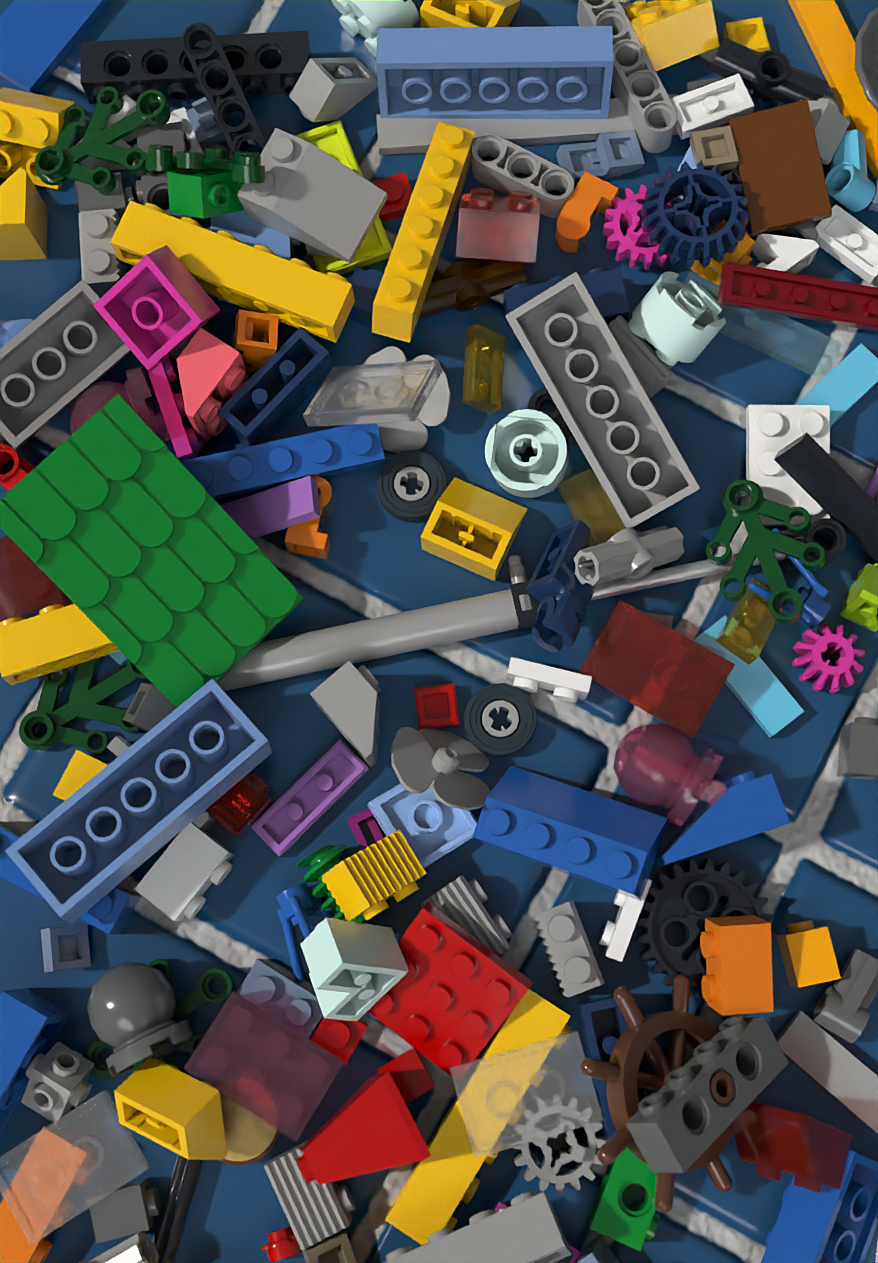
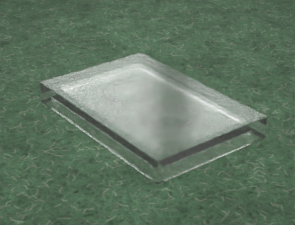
[303,359,442,427]
[450,1030,604,1159]
[0,1090,150,1246]

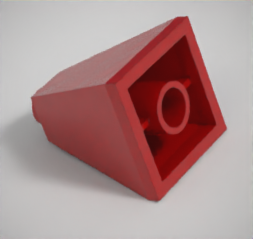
[295,1072,431,1185]

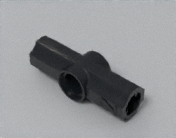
[709,37,828,104]

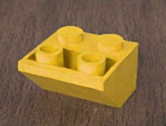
[420,0,520,28]
[624,0,719,71]
[0,87,76,190]
[420,477,528,582]
[114,1057,227,1160]

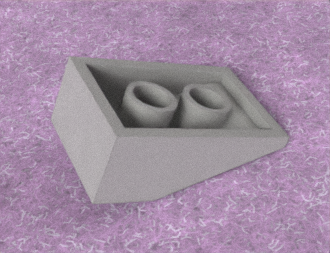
[237,128,388,264]

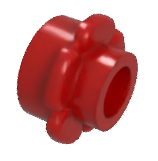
[261,1226,302,1263]

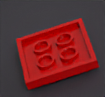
[368,902,533,1082]

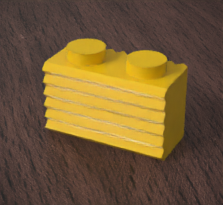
[322,830,427,921]

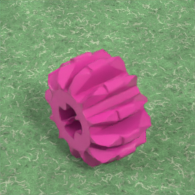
[792,623,865,693]

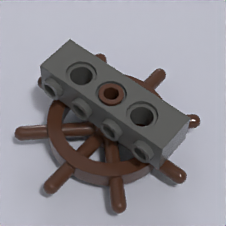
[580,974,789,1213]

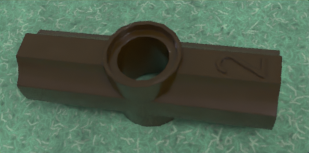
[418,252,527,320]

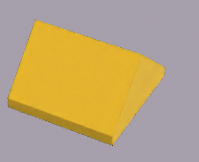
[0,167,48,261]

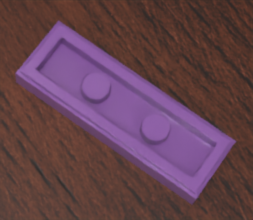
[220,476,320,539]
[251,739,370,857]

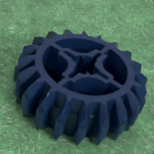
[641,160,750,269]

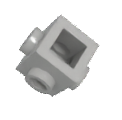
[21,1041,94,1125]

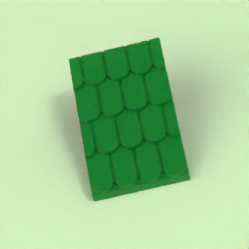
[0,394,304,708]

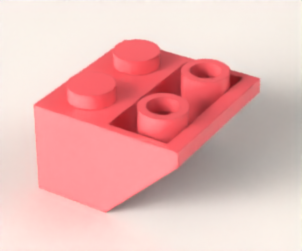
[176,327,250,444]

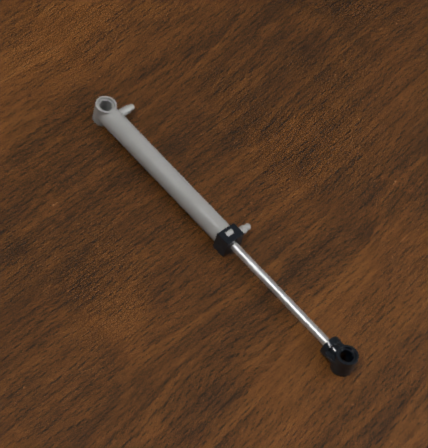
[217,518,847,691]

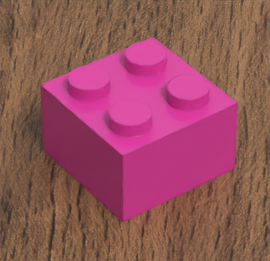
[93,245,220,370]

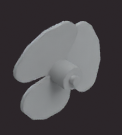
[351,346,451,453]
[390,727,490,811]

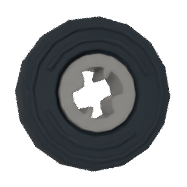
[377,450,447,522]
[463,683,537,757]

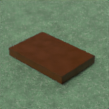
[728,99,832,236]

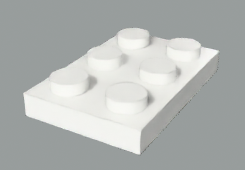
[746,405,830,526]

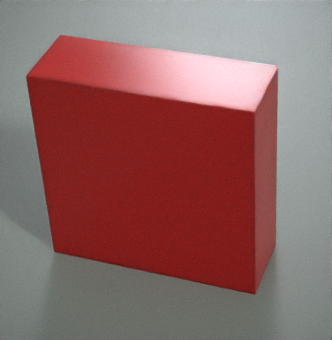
[414,684,459,731]
[377,1047,435,1104]

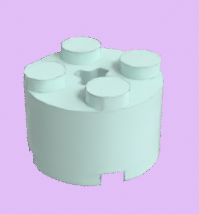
[331,0,419,57]
[628,271,726,366]
[485,409,569,498]

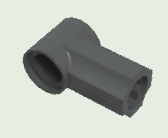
[811,949,878,1044]

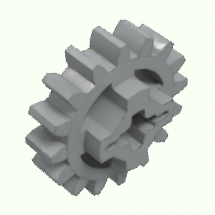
[510,1092,606,1195]

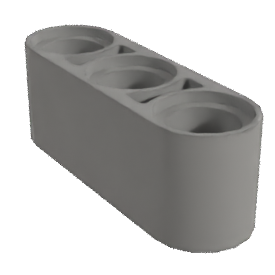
[471,133,574,218]

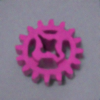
[602,184,674,270]

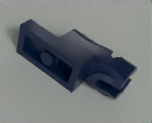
[526,519,596,653]

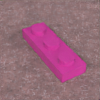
[147,357,202,461]

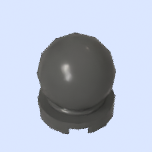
[87,962,194,1077]

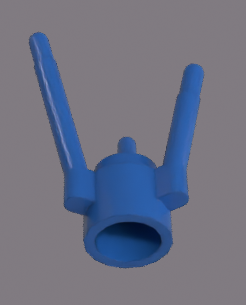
[748,528,832,629]
[276,883,334,984]

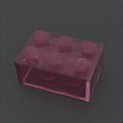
[183,991,344,1143]

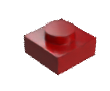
[371,172,412,223]
[309,1017,368,1065]

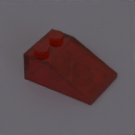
[579,600,735,738]

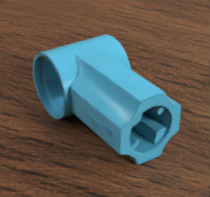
[825,129,876,212]

